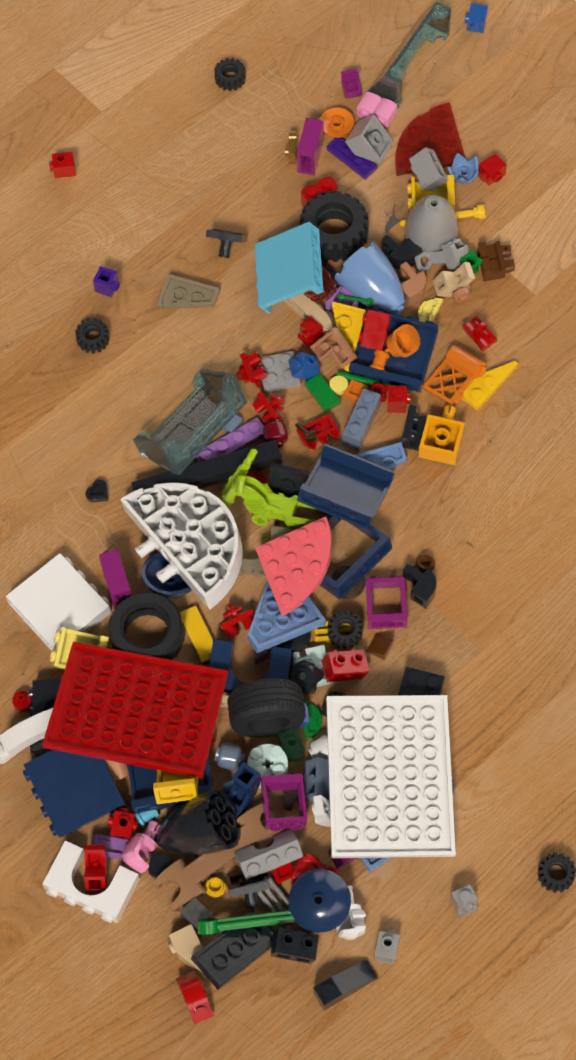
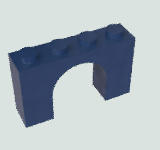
[210,640,292,693]

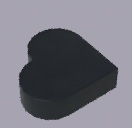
[85,479,108,502]
[148,852,173,878]

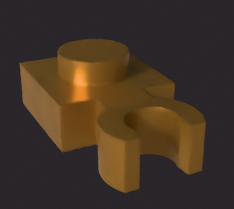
[285,131,296,164]

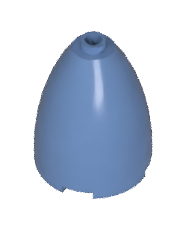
[334,242,405,314]

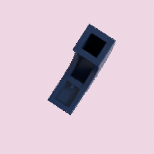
[228,762,261,820]

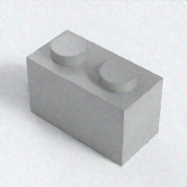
[409,147,448,192]

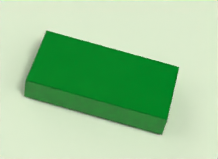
[304,374,341,413]

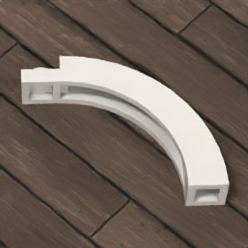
[0,708,53,764]

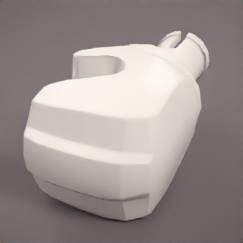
[336,886,366,940]

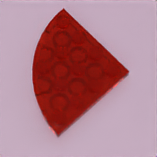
[395,103,466,176]

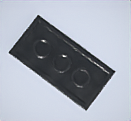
[191,909,274,990]

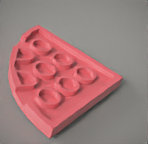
[255,517,332,616]

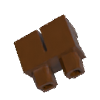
[477,241,515,282]

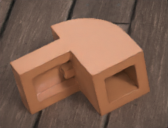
[400,262,426,307]

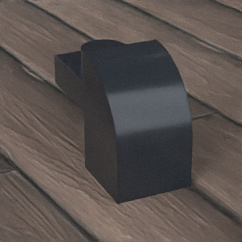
[381,235,422,269]
[402,564,436,609]

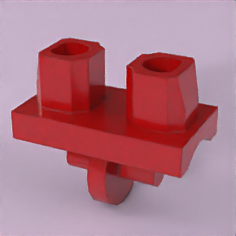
[462,316,497,351]
[236,352,268,388]
[252,391,285,424]
[219,604,254,639]

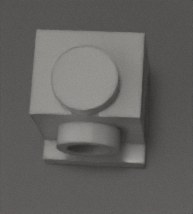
[450,885,478,918]

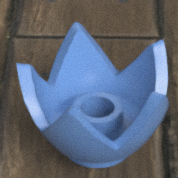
[448,153,479,184]

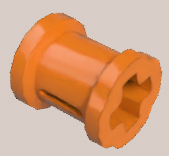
[369,350,390,371]

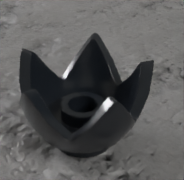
[289,659,325,694]

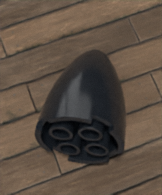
[156,789,241,855]

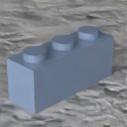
[342,388,381,451]

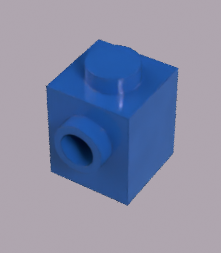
[464,3,488,33]
[288,352,320,381]

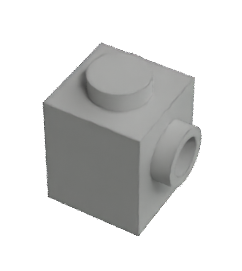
[374,930,400,965]

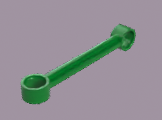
[197,910,296,935]

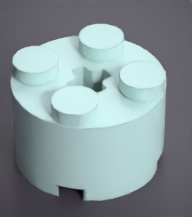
[247,744,288,788]

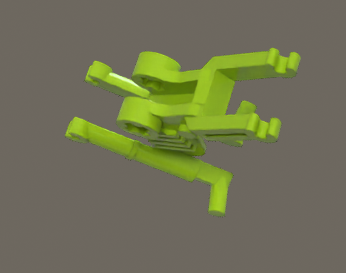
[221,449,317,528]

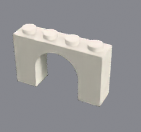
[42,841,140,923]

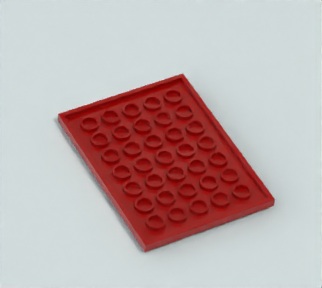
[42,642,228,779]

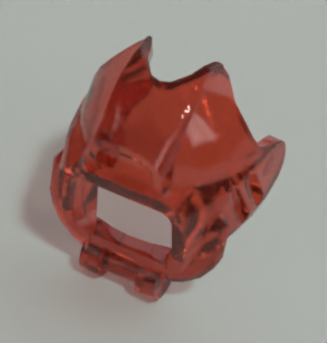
[303,267,337,302]

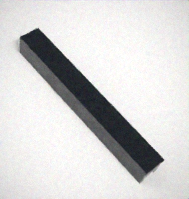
[131,440,283,499]

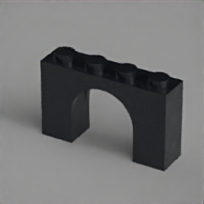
[29,678,62,758]

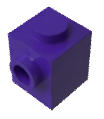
[93,266,120,297]

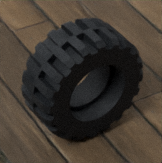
[300,191,369,262]

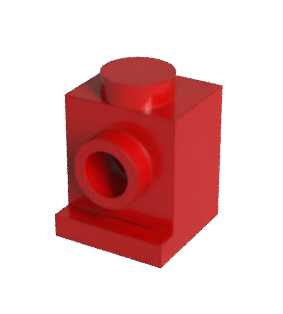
[297,316,323,349]

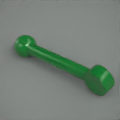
[338,293,374,305]

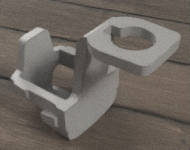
[415,238,469,272]

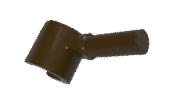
[295,423,318,443]

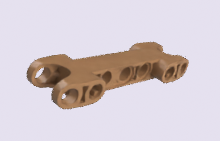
[153,803,288,913]

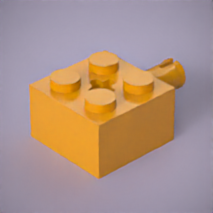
[419,405,465,465]

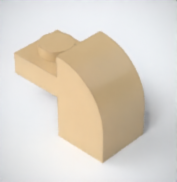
[433,262,475,297]

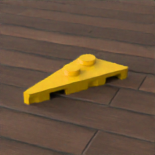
[332,301,366,373]
[450,361,518,411]

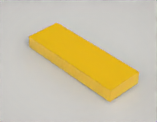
[180,605,213,665]

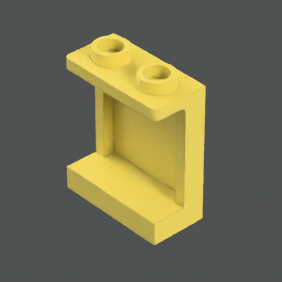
[49,627,109,669]

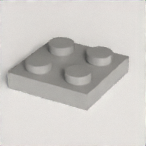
[258,351,301,393]

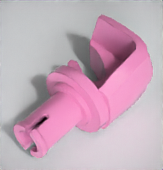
[122,821,161,873]

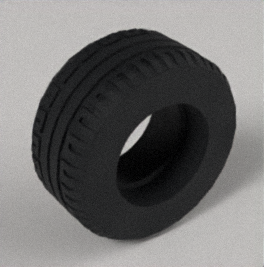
[227,678,306,738]

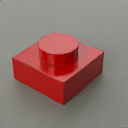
[272,862,294,884]

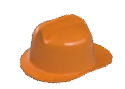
[384,324,420,358]

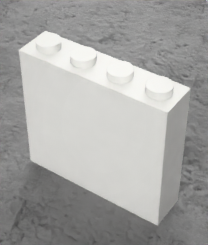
[6,553,111,651]

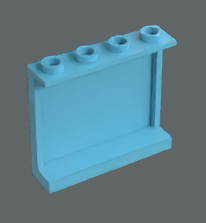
[255,222,323,314]

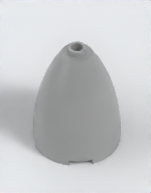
[404,195,458,252]

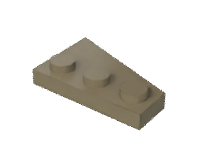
[156,274,220,309]

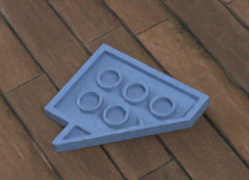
[247,580,326,653]

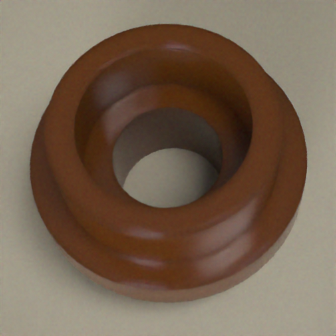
[416,555,435,573]

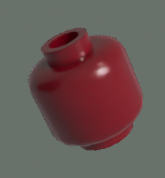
[263,419,288,448]

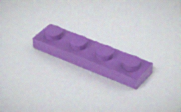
[194,418,264,462]

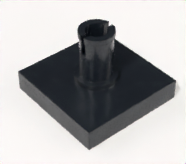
[206,229,248,258]
[268,463,309,508]
[225,872,271,909]

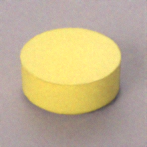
[330,375,348,395]

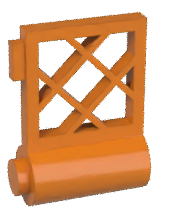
[422,345,486,406]

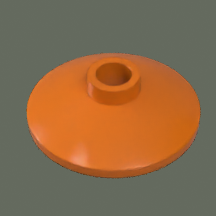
[320,107,354,138]

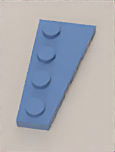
[355,442,407,470]

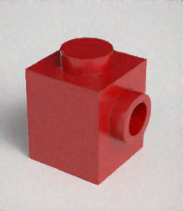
[49,151,76,178]
[478,153,507,186]
[387,385,411,413]

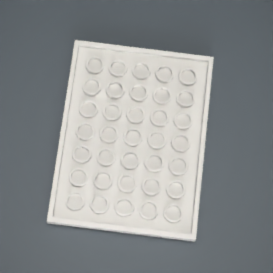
[326,695,456,858]

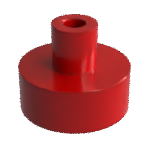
[12,691,33,712]

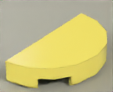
[418,297,443,322]

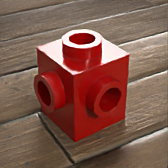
[107,808,137,839]

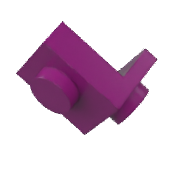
[341,69,362,99]

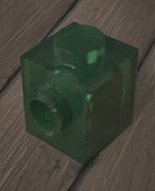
[278,728,305,762]

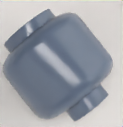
[214,742,245,770]

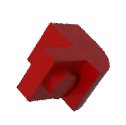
[84,844,108,893]
[176,970,214,1024]

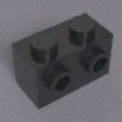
[270,926,319,964]

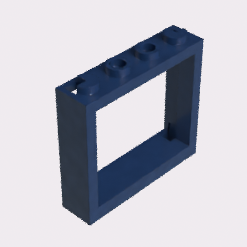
[320,514,392,600]

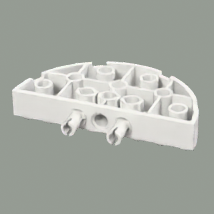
[120,483,243,610]

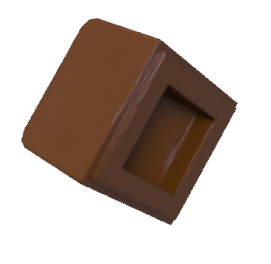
[367,635,393,660]

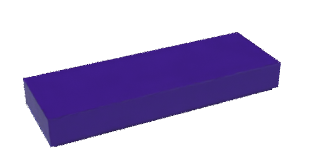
[327,137,377,180]

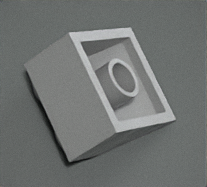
[345,114,394,163]

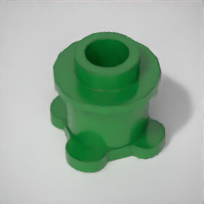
[460,251,482,274]

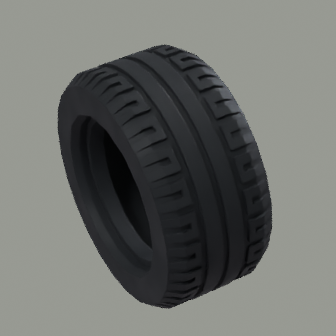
[108,592,184,660]

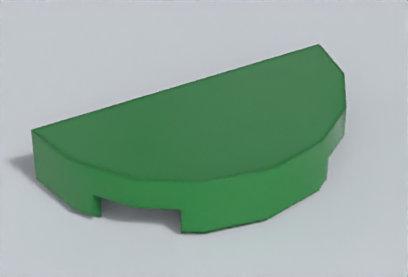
[304,701,322,740]

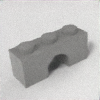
[234,829,303,880]

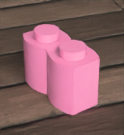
[356,92,397,127]

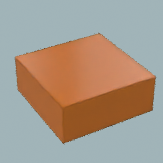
[344,379,368,403]

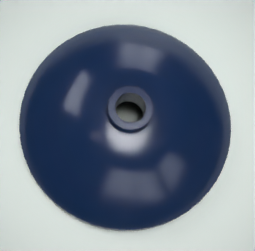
[141,552,192,597]
[289,869,351,932]

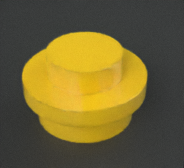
[205,877,226,898]

